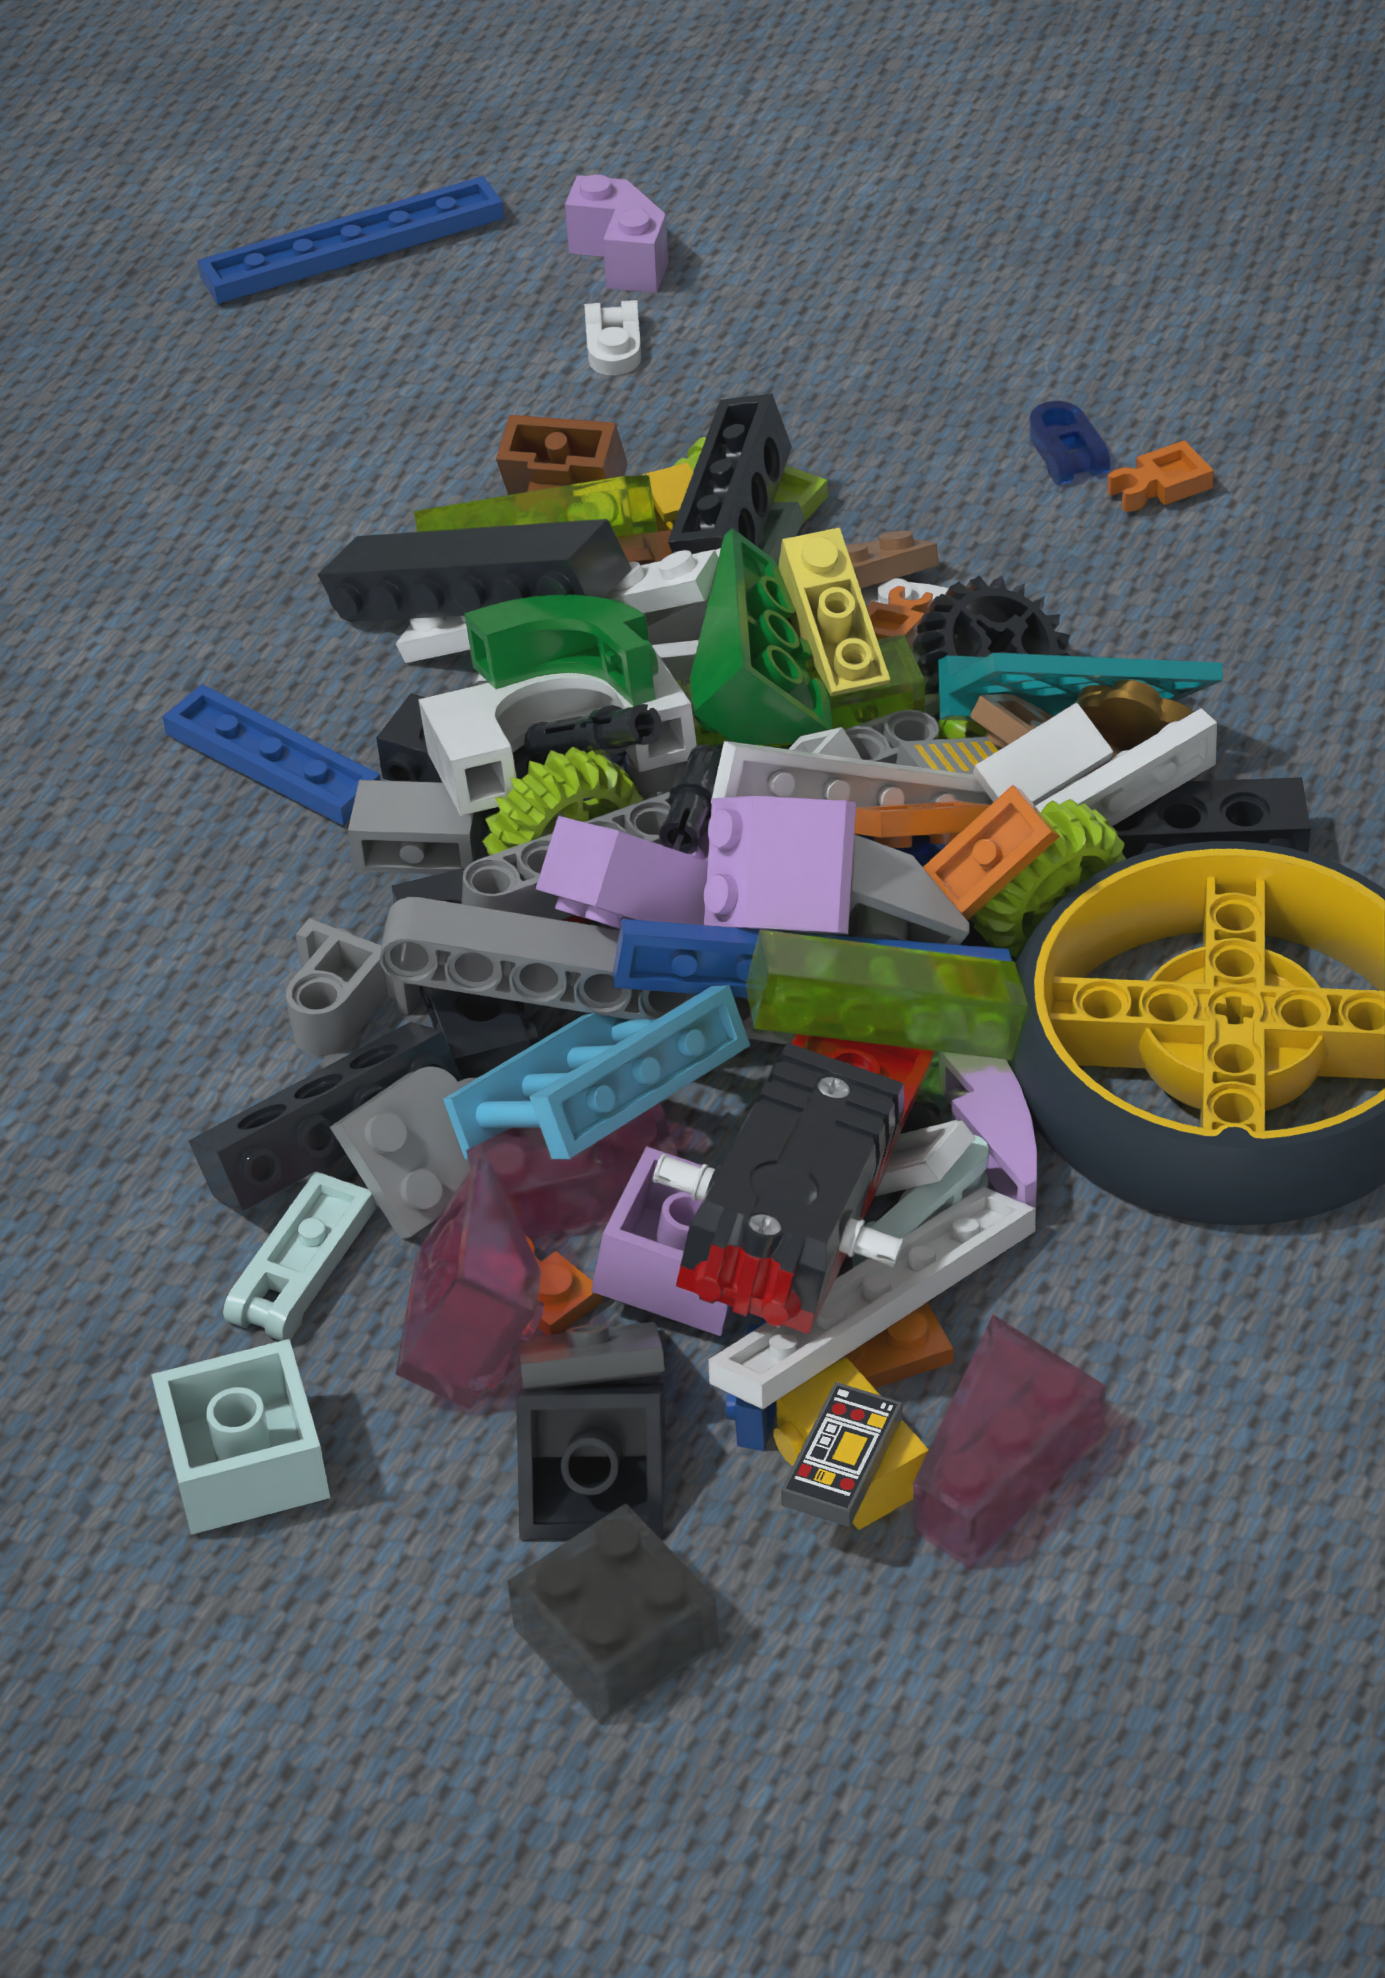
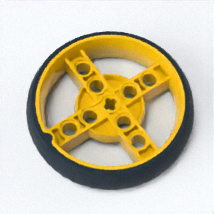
[1003,841,1385,1225]

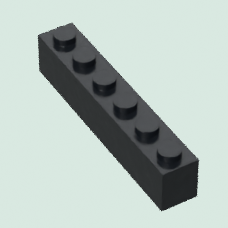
[317,519,632,621]

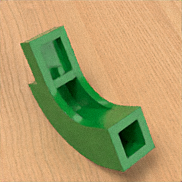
[464,595,658,706]

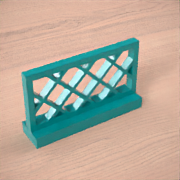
[938,653,1223,721]

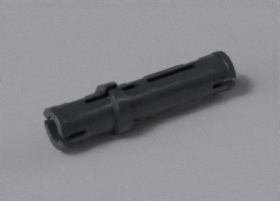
[524,704,662,762]

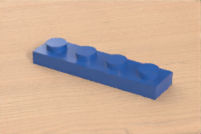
[162,684,381,826]

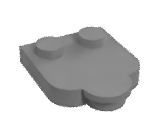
[330,1067,498,1239]

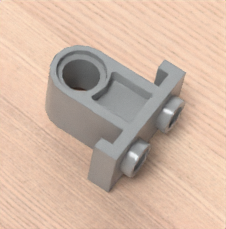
[286,918,421,1055]

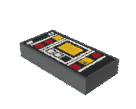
[781,1382,903,1527]

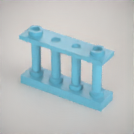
[443,985,750,1160]

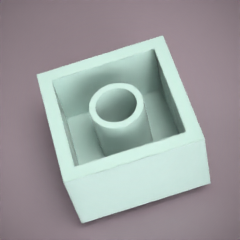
[151,1339,330,1535]

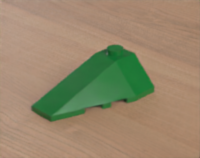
[690,528,833,745]

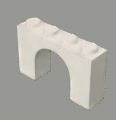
[418,644,697,816]

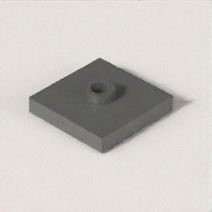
[518,1322,665,1391]

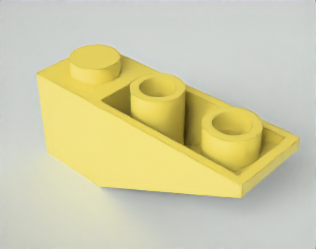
[778,527,890,697]

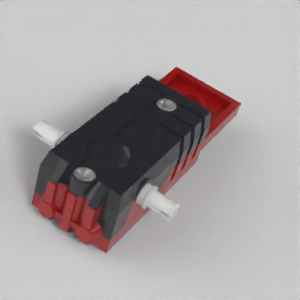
[653,1007,935,1334]

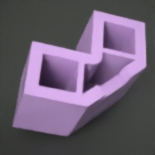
[565,174,669,293]

